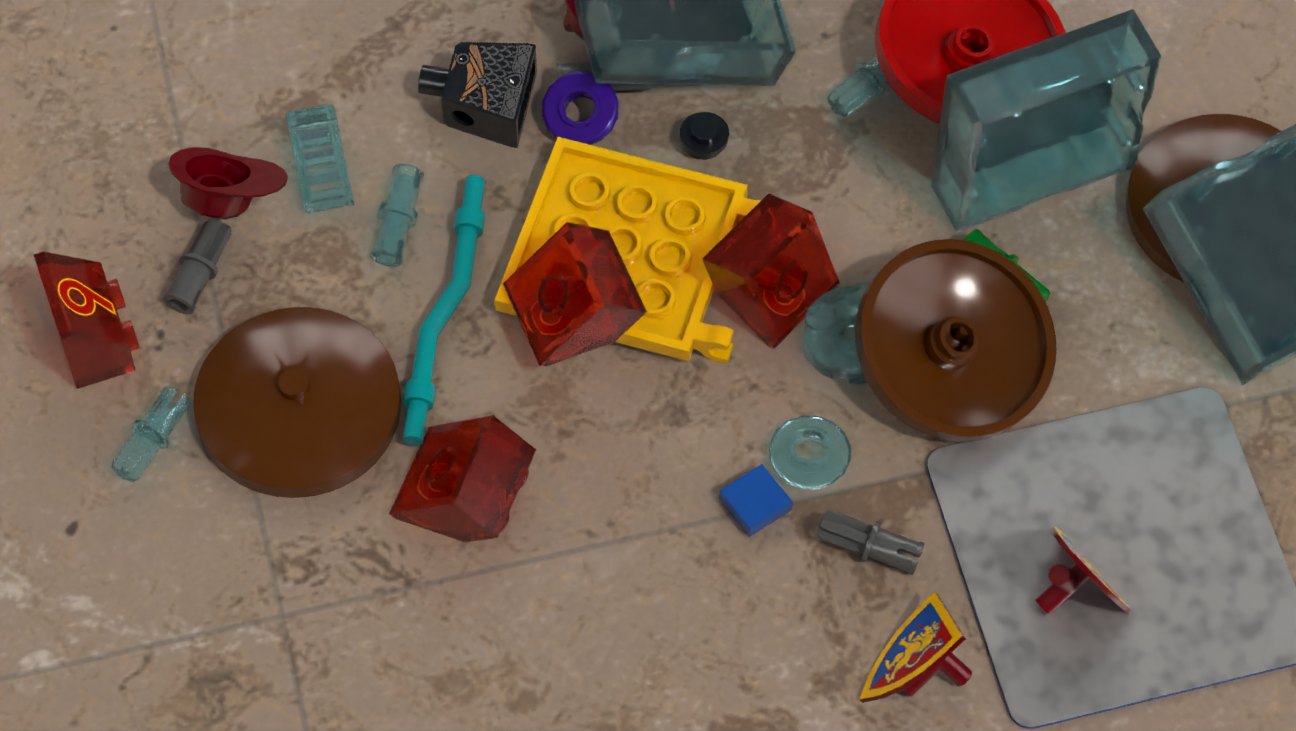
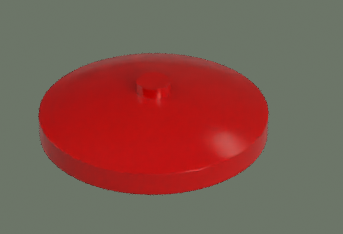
[875,0,1066,126]

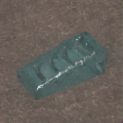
[286,104,354,214]

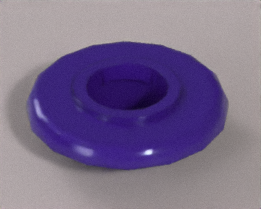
[542,71,619,145]

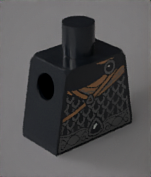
[418,42,537,148]

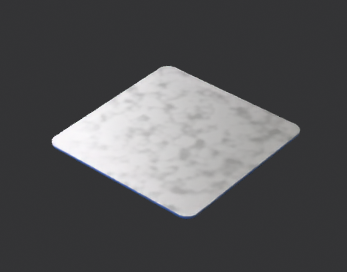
[927,387,1296,729]

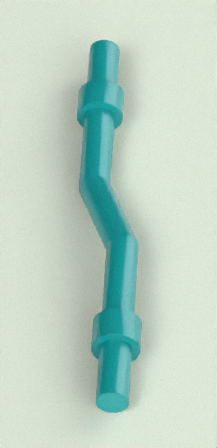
[403,175,485,446]

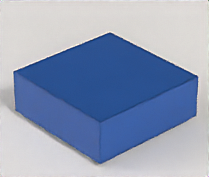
[719,464,793,537]

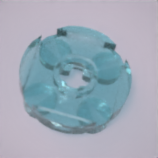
[803,282,869,384]

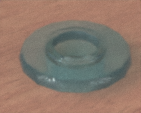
[769,416,851,489]

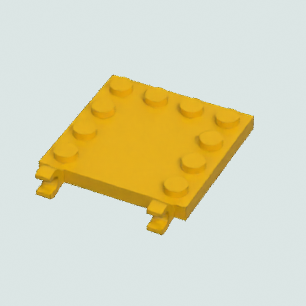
[494,137,777,363]

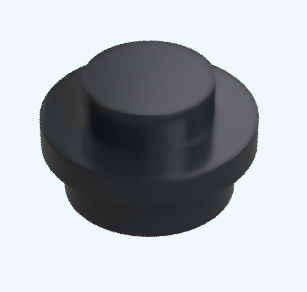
[680,112,729,160]

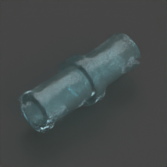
[371,164,424,267]

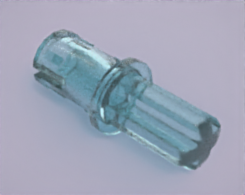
[827,55,888,117]
[112,386,191,482]

